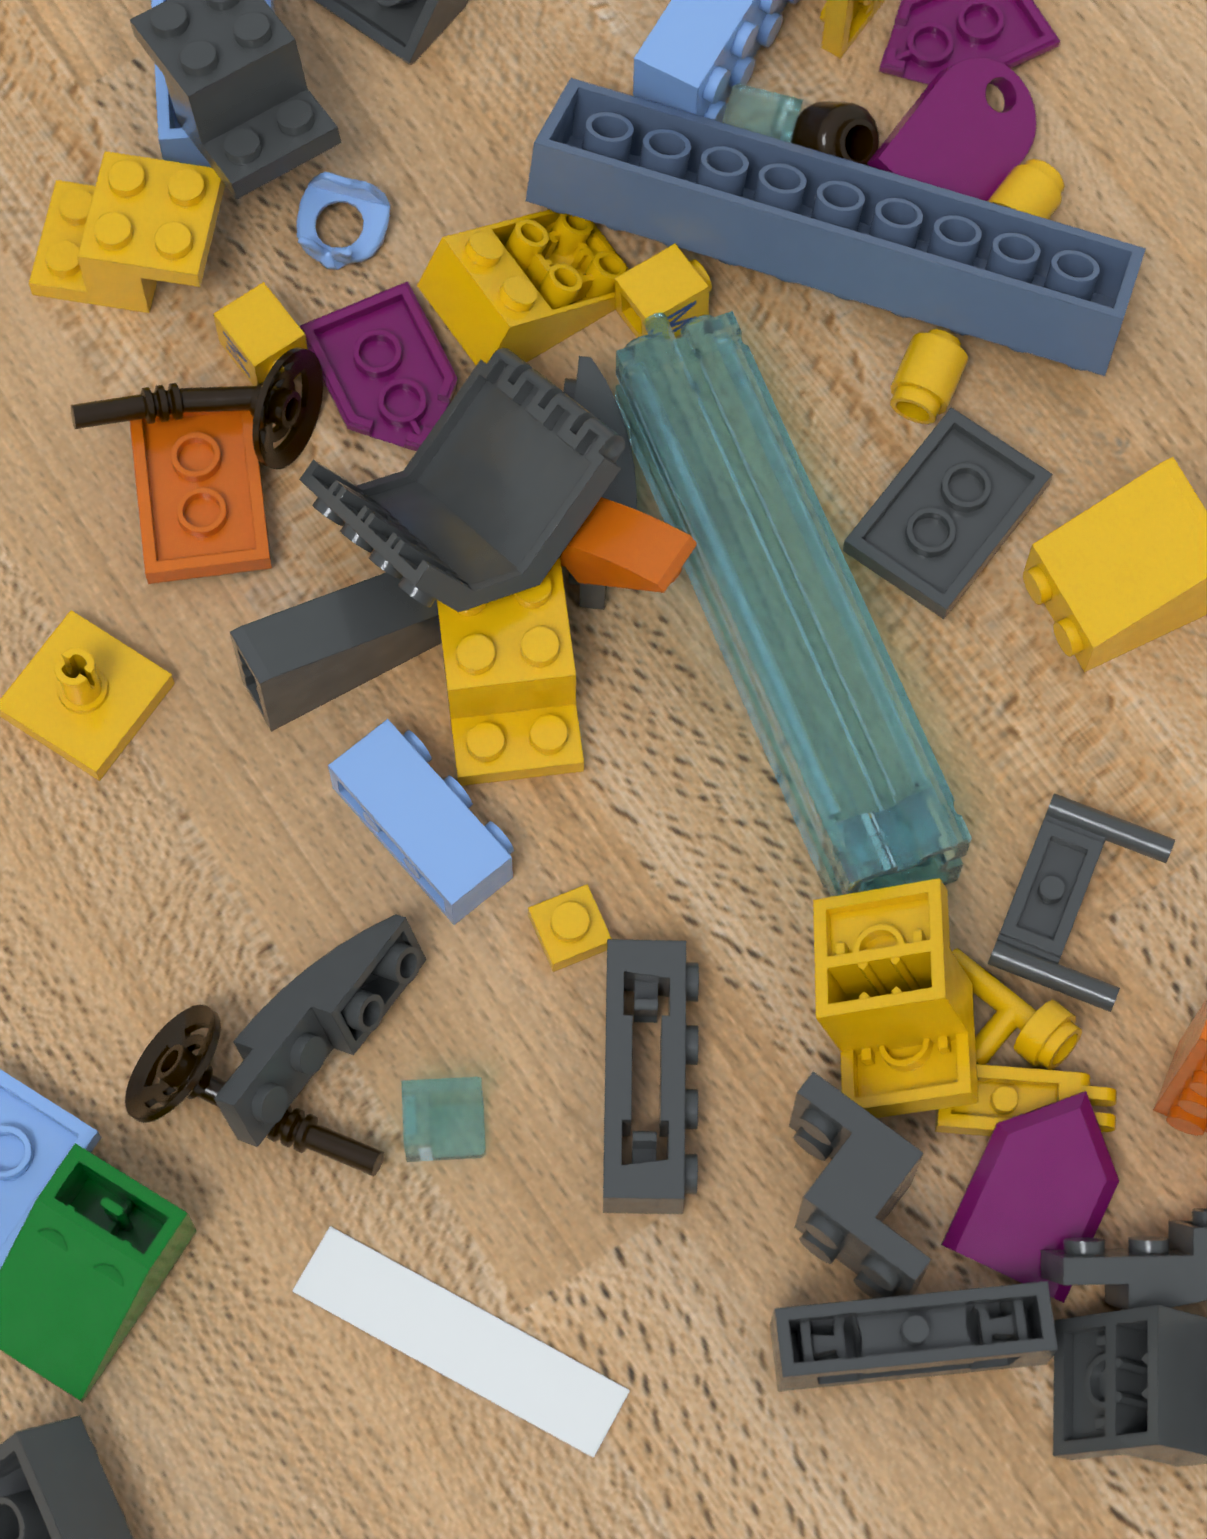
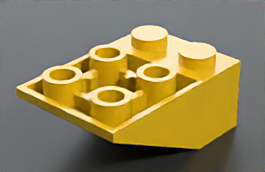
[417,209,629,365]

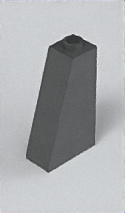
[230,572,442,731]

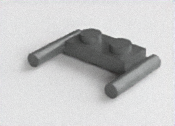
[988,793,1175,1012]

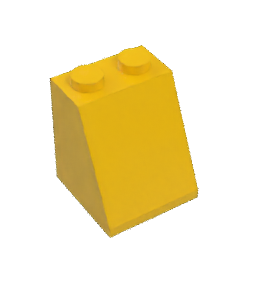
[1023,457,1207,672]

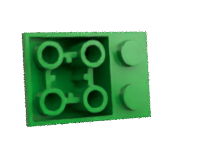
[0,1143,197,1402]

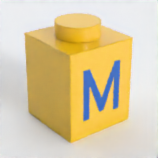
[614,244,712,353]
[213,282,308,386]

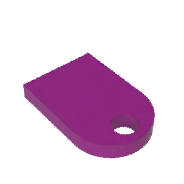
[867,57,1036,201]

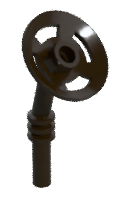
[71,347,323,469]
[125,1005,384,1176]

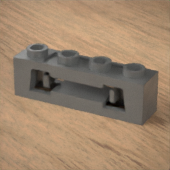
[603,939,699,1214]
[770,1281,1058,1392]

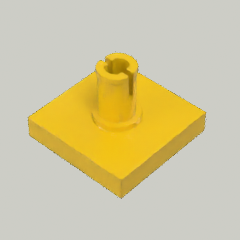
[0,610,175,781]

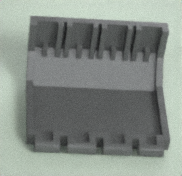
[299,348,625,612]

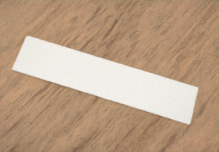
[292,1226,630,1458]

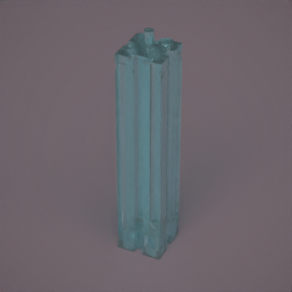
[615,311,972,897]

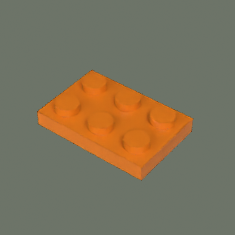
[130,411,272,584]

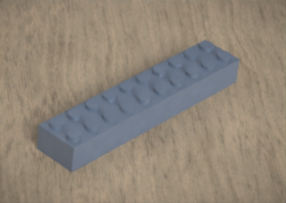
[526,78,1146,376]

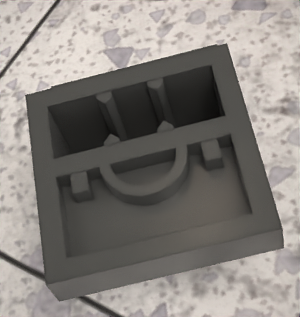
[130,0,341,200]
[789,1072,931,1299]
[1053,1305,1207,1467]

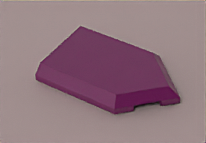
[879,0,1060,85]
[299,281,458,452]
[941,1091,1119,1303]

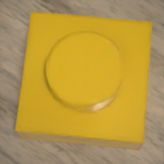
[528,884,612,972]

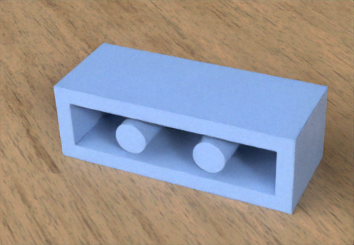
[328,719,514,925]

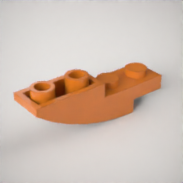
[559,497,697,593]

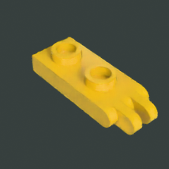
[935,1064,1117,1136]

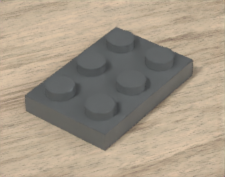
[843,407,1052,619]

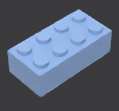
[633,0,799,122]

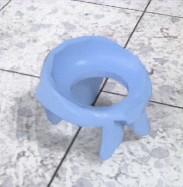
[296,172,391,270]

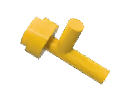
[952,948,1082,1070]

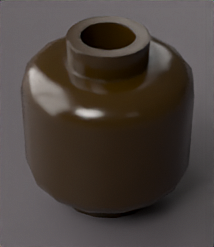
[791,101,879,166]

